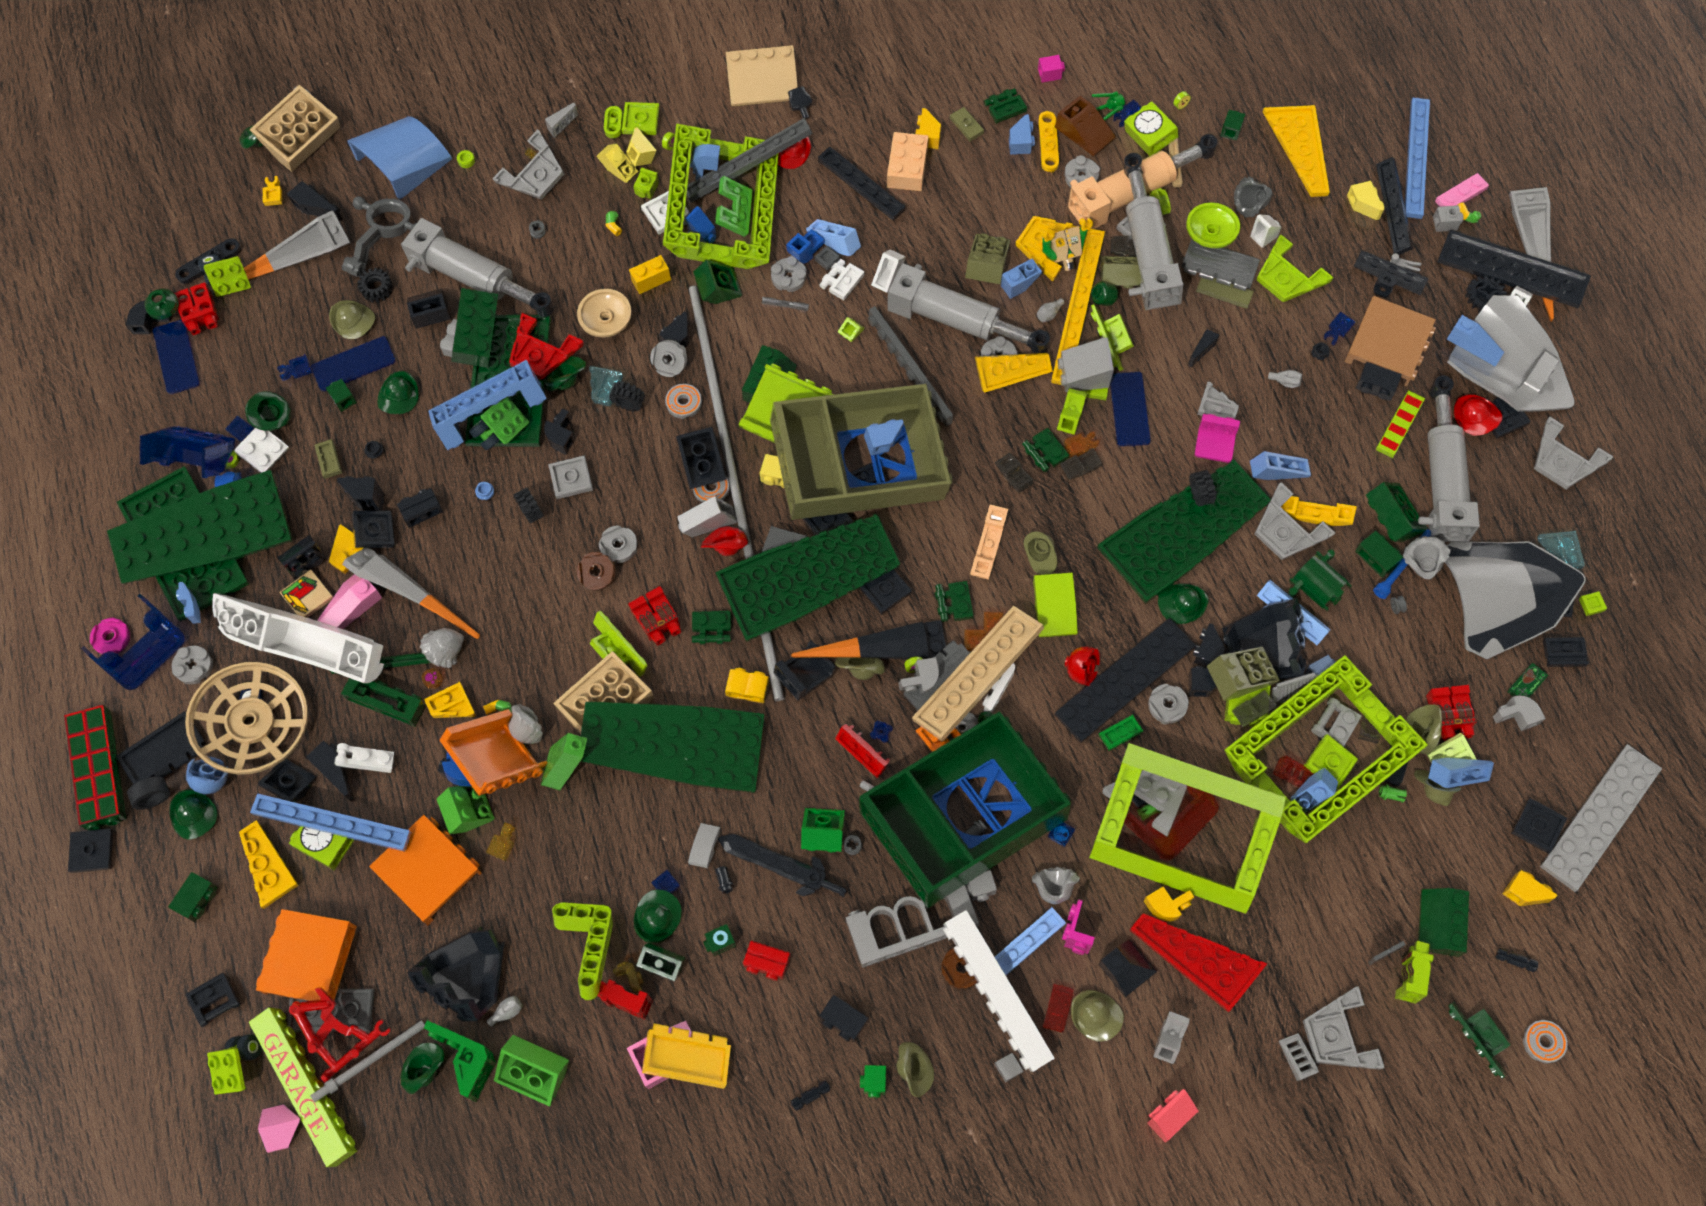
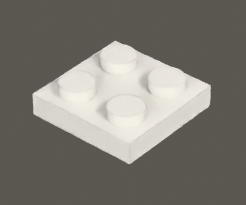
[234,428,289,473]

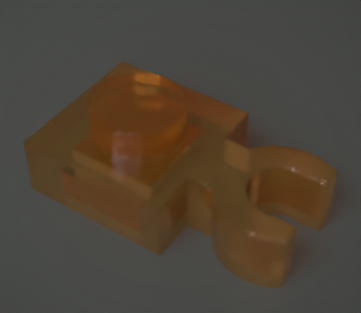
[1064,432,1099,458]

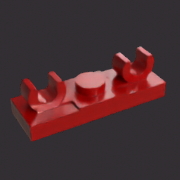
[835,724,890,778]

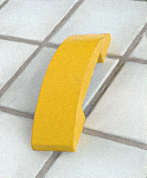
[1281,496,1357,526]

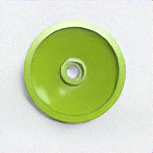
[1186,203,1240,248]

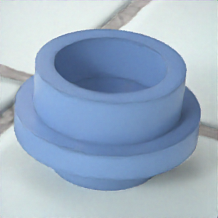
[475,482,494,500]

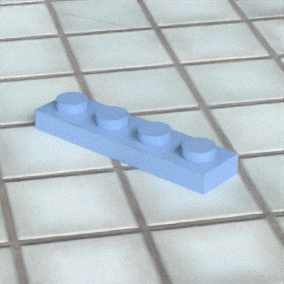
[1257,580,1331,645]
[995,908,1066,976]

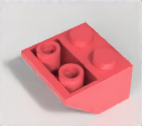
[1147,1089,1198,1143]

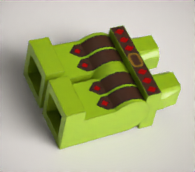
[1395,941,1434,1004]

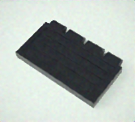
[116,711,206,785]

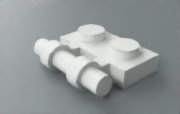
[819,259,864,300]

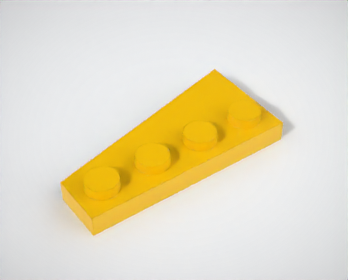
[975,353,1053,393]
[239,820,299,909]

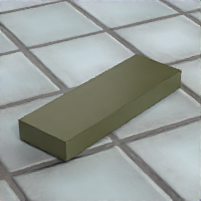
[1196,278,1254,309]

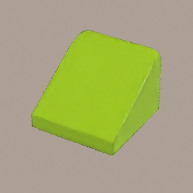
[838,317,864,342]

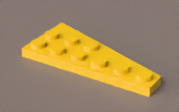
[1262,105,1330,197]

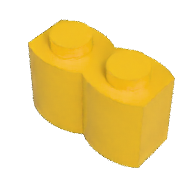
[725,668,769,703]

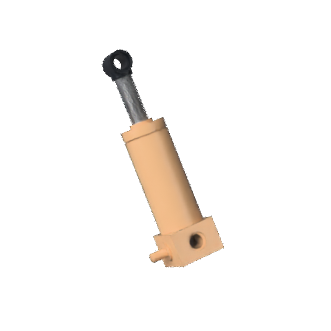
[1068,134,1218,229]

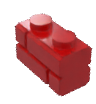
[743,940,791,981]

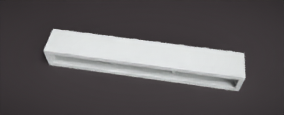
[943,910,1054,1072]

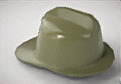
[1024,531,1057,575]
[1414,770,1461,806]

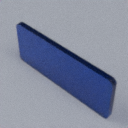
[153,320,200,395]
[311,336,396,392]
[1110,372,1151,447]

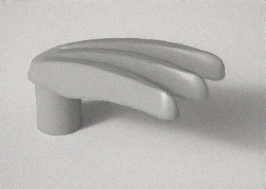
[1390,253,1422,272]

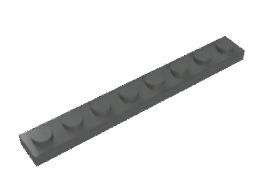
[686,118,812,203]
[868,306,953,427]

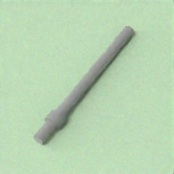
[310,1020,425,1103]

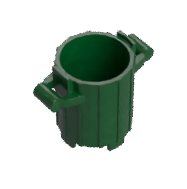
[1288,550,1352,612]

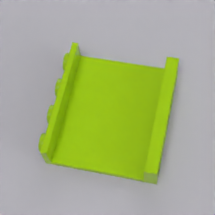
[739,364,834,443]

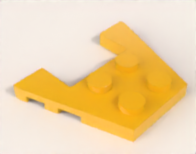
[1016,216,1082,281]

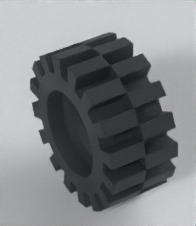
[357,268,393,303]
[609,381,645,412]
[1189,470,1216,506]
[513,487,544,524]

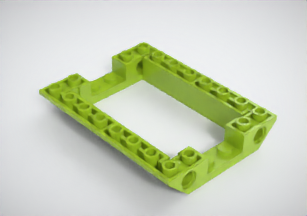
[663,123,778,269]
[1224,655,1428,843]
[1089,743,1286,914]

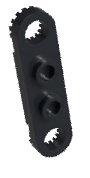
[175,238,241,285]

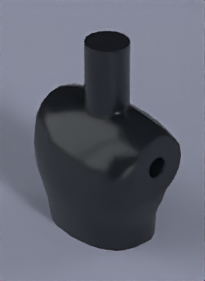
[788,87,812,120]

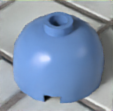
[186,757,228,794]

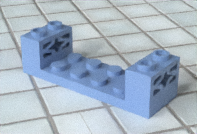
[428,360,547,450]

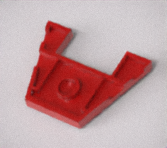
[509,313,584,380]

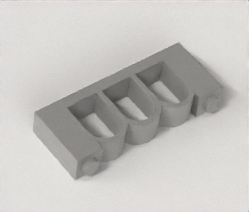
[846,885,979,968]

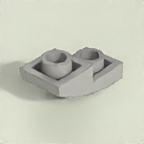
[688,823,721,868]

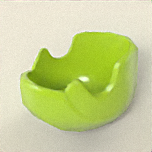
[1149,188,1171,215]

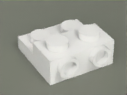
[641,191,690,234]

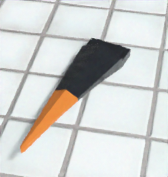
[791,620,947,660]

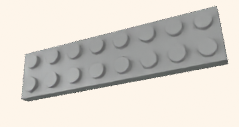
[1540,744,1662,892]

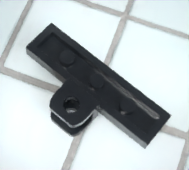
[1354,250,1429,298]

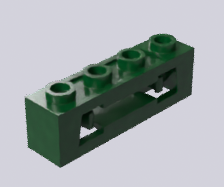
[341,678,426,727]

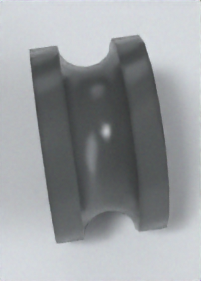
[529,220,546,239]
[1390,596,1407,614]
[844,835,862,855]

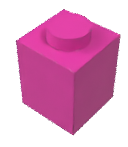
[1038,55,1065,83]

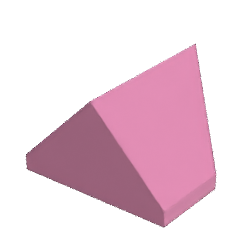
[258,1105,300,1153]

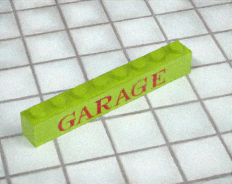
[249,1007,357,1167]

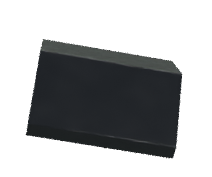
[258,759,316,802]

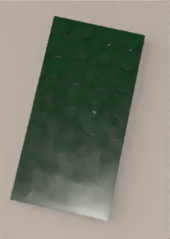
[465,315,551,447]
[117,466,249,622]

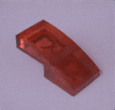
[1043,984,1074,1033]

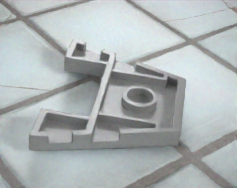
[493,129,564,200]
[1534,417,1613,490]
[1254,482,1335,560]
[1102,770,1187,836]
[1303,986,1384,1070]

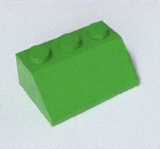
[494,1035,569,1107]

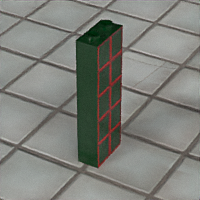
[64,705,127,831]

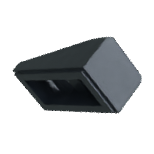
[1188,329,1219,367]

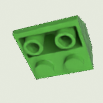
[437,786,494,834]

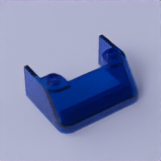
[140,426,235,478]
[81,594,185,690]

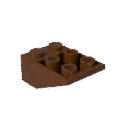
[1055,96,1116,157]

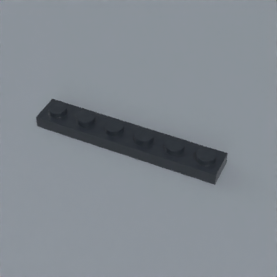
[818,146,905,221]
[1376,157,1414,255]

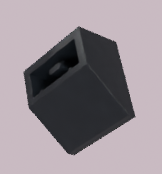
[407,288,450,329]
[337,476,385,511]
[277,535,326,581]

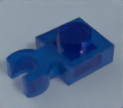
[1113,100,1142,127]
[1324,312,1355,345]
[277,355,312,381]

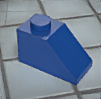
[686,206,716,244]

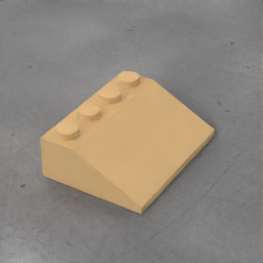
[726,45,798,106]
[250,85,340,172]
[553,651,654,735]

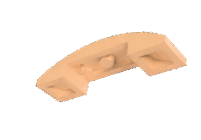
[970,505,1008,580]

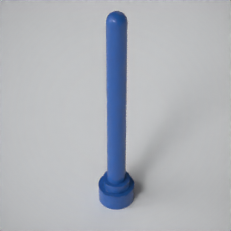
[1373,529,1431,599]

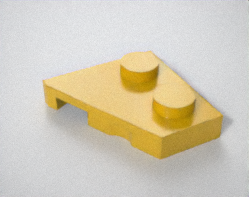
[329,524,363,574]
[424,682,476,718]

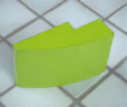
[1033,573,1077,637]

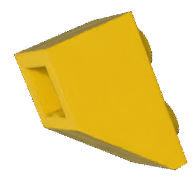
[916,108,941,149]
[1502,870,1557,906]

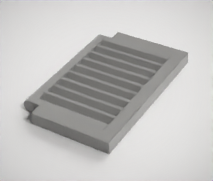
[1271,672,1318,706]

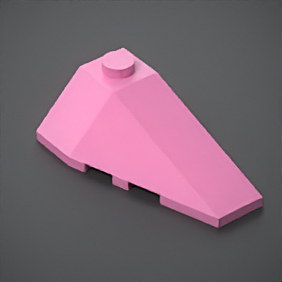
[317,574,382,629]

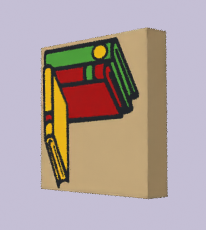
[279,570,333,618]

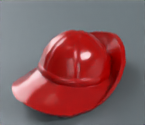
[777,136,811,169]
[1454,394,1502,436]
[701,526,748,556]

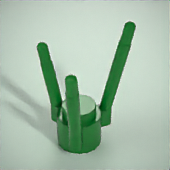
[1092,91,1125,120]

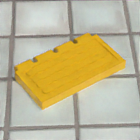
[642,1023,731,1089]

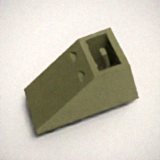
[965,233,1010,284]
[1207,647,1280,701]

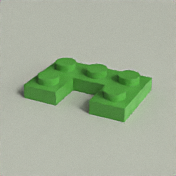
[715,176,752,237]

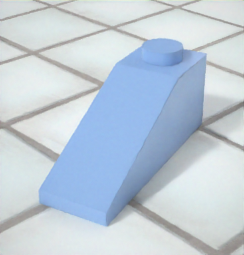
[806,219,861,256]

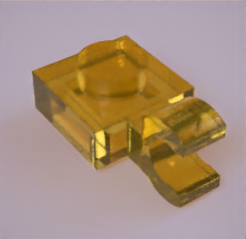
[486,823,515,861]

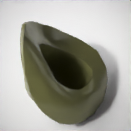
[329,300,375,340]
[835,657,885,680]
[1406,705,1442,754]
[1071,990,1124,1041]
[896,1042,934,1097]

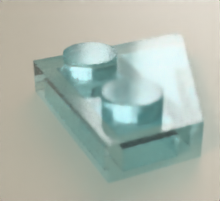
[589,366,623,406]
[1537,531,1585,569]

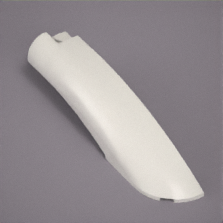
[212,593,384,683]

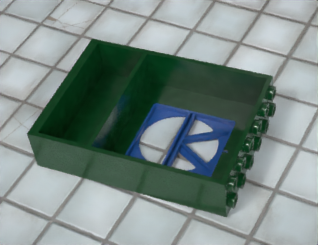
[859,711,1071,908]

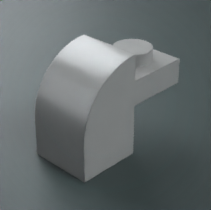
[898,657,939,695]
[1493,696,1546,731]
[1153,1011,1190,1064]

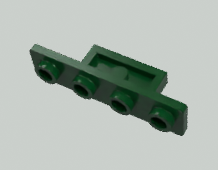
[1448,1002,1511,1079]

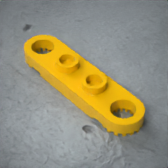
[1038,111,1059,173]

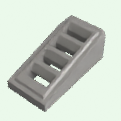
[545,103,578,137]
[1278,1033,1319,1081]

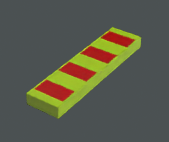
[1376,390,1425,458]

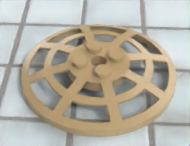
[185,662,308,774]

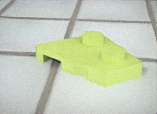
[1426,733,1477,764]

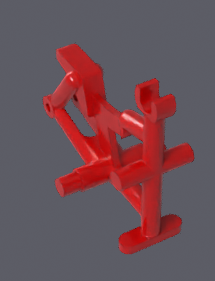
[289,987,391,1082]

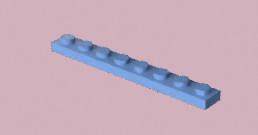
[1405,98,1430,219]
[250,794,411,852]

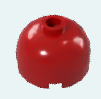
[1065,646,1100,686]

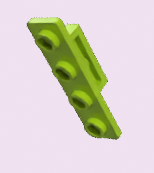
[1091,304,1134,371]
[590,611,647,677]

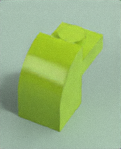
[1057,388,1087,435]

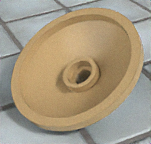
[577,289,631,337]

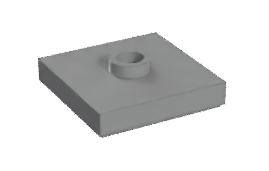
[548,455,593,499]

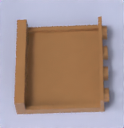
[1345,296,1436,386]

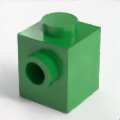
[860,1065,886,1098]

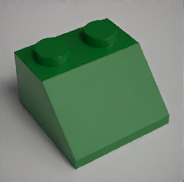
[801,808,845,852]

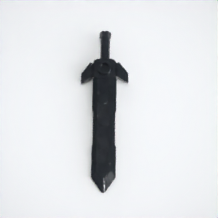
[718,834,848,897]

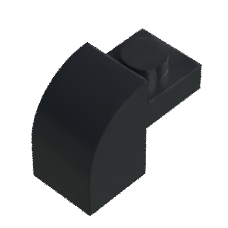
[126,301,171,334]
[544,408,575,455]

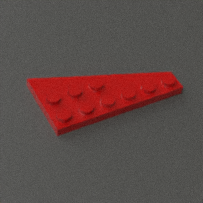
[1130,913,1267,1012]

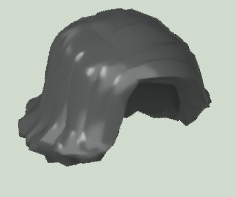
[1234,177,1273,217]

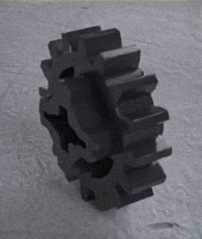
[1465,275,1507,312]

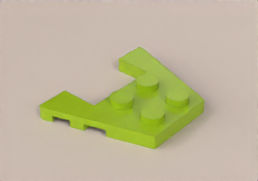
[1257,235,1333,302]

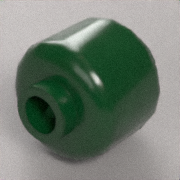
[1091,281,1118,306]

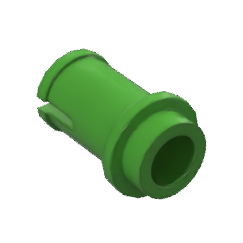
[1379,784,1407,803]
[1137,804,1162,821]

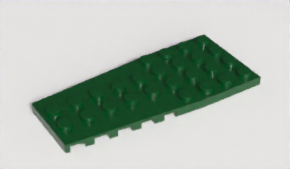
[1097,460,1271,604]
[107,470,293,585]
[715,514,900,642]
[580,702,764,793]

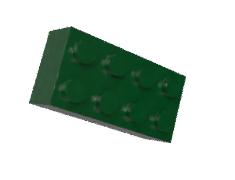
[451,288,498,368]

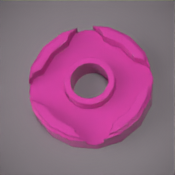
[90,618,130,656]

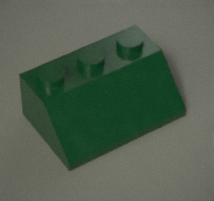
[742,345,797,403]
[1366,482,1428,542]
[1418,888,1469,957]

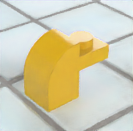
[1144,887,1194,922]

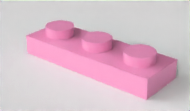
[1435,173,1489,207]

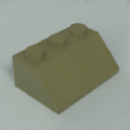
[1100,256,1141,288]

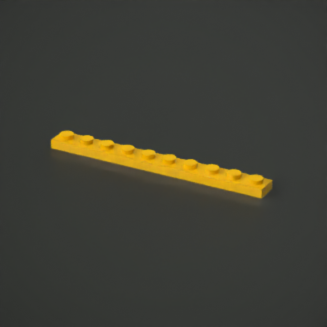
[1051,229,1105,385]

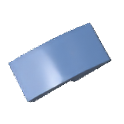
[176,582,201,624]

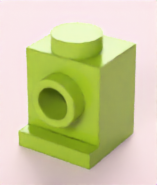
[633,168,659,199]

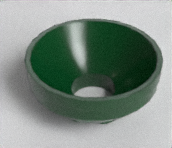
[144,288,179,320]

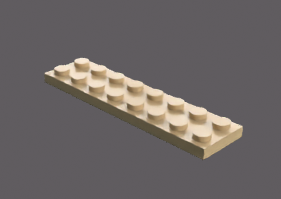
[912,606,1044,742]

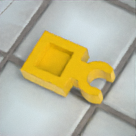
[263,176,282,206]

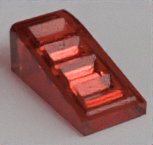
[1273,755,1314,788]

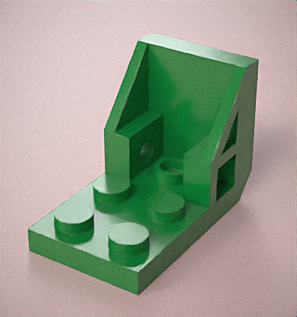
[424,1020,496,1102]

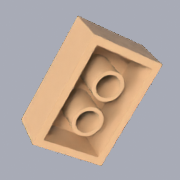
[887,132,928,191]

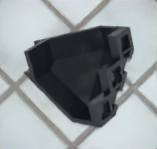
[1222,598,1307,680]
[407,926,505,1022]

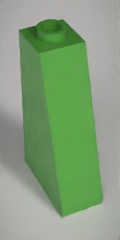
[541,733,587,790]

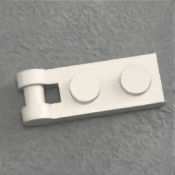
[982,663,1015,713]
[335,743,394,773]

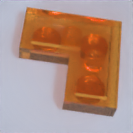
[964,612,1003,651]

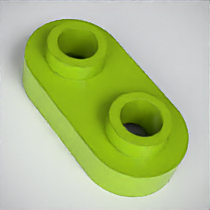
[604,106,623,138]

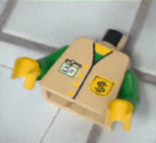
[1040,218,1093,271]

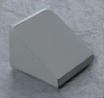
[995,1053,1024,1083]

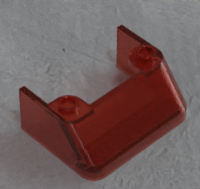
[1124,759,1219,860]

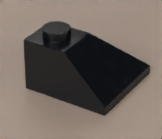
[1098,939,1157,998]

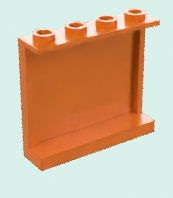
[440,709,548,796]
[369,815,482,926]
[256,909,357,1001]

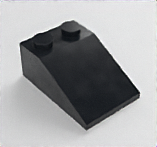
[676,427,726,490]

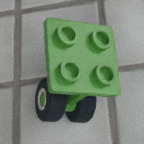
[469,397,529,450]

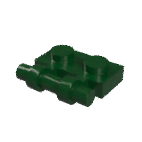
[983,88,1027,123]
[1022,428,1069,472]
[934,581,973,622]
[692,611,731,645]

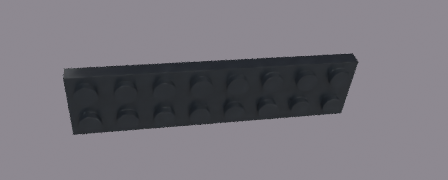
[1437,230,1591,308]
[803,513,912,615]
[1054,618,1196,743]

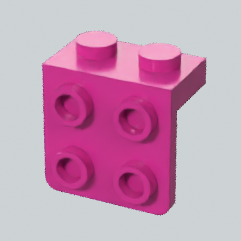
[1195,414,1240,463]
[1062,899,1095,955]

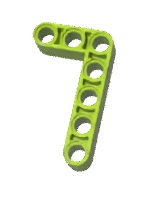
[552,903,613,1000]

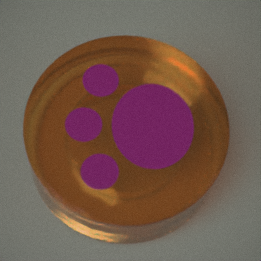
[422,668,443,689]

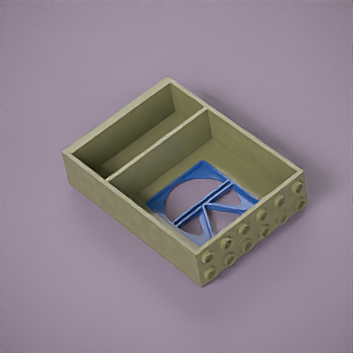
[770,384,953,520]

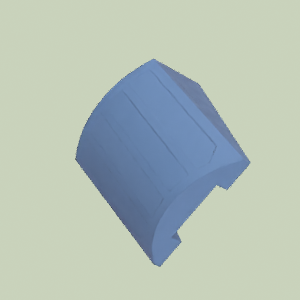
[347,116,452,199]

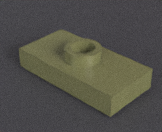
[950,107,984,142]
[314,439,342,479]

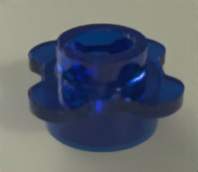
[870,721,893,743]

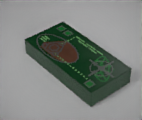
[1507,663,1548,698]

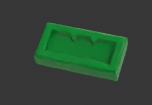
[1099,715,1143,751]

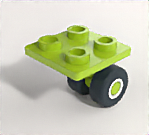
[198,254,251,297]
[207,1034,262,1095]

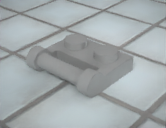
[1311,698,1361,747]

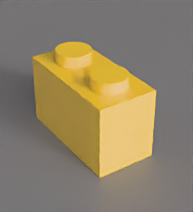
[629,255,671,294]

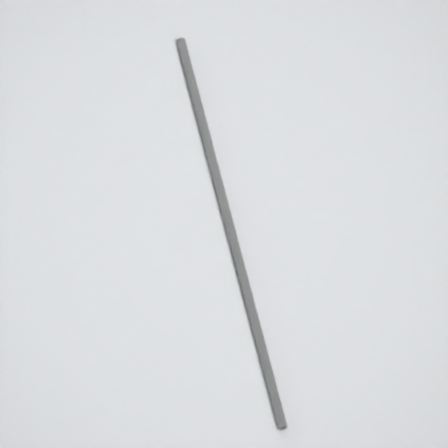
[689,286,784,701]

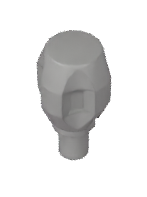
[1037,298,1064,322]
[1268,370,1302,388]
[487,996,523,1027]

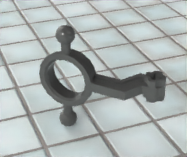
[342,196,417,277]

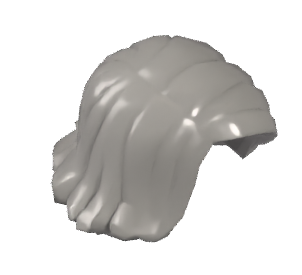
[1403,536,1450,579]
[420,628,464,668]
[509,704,543,744]
[1032,867,1080,904]

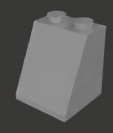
[1058,337,1114,392]

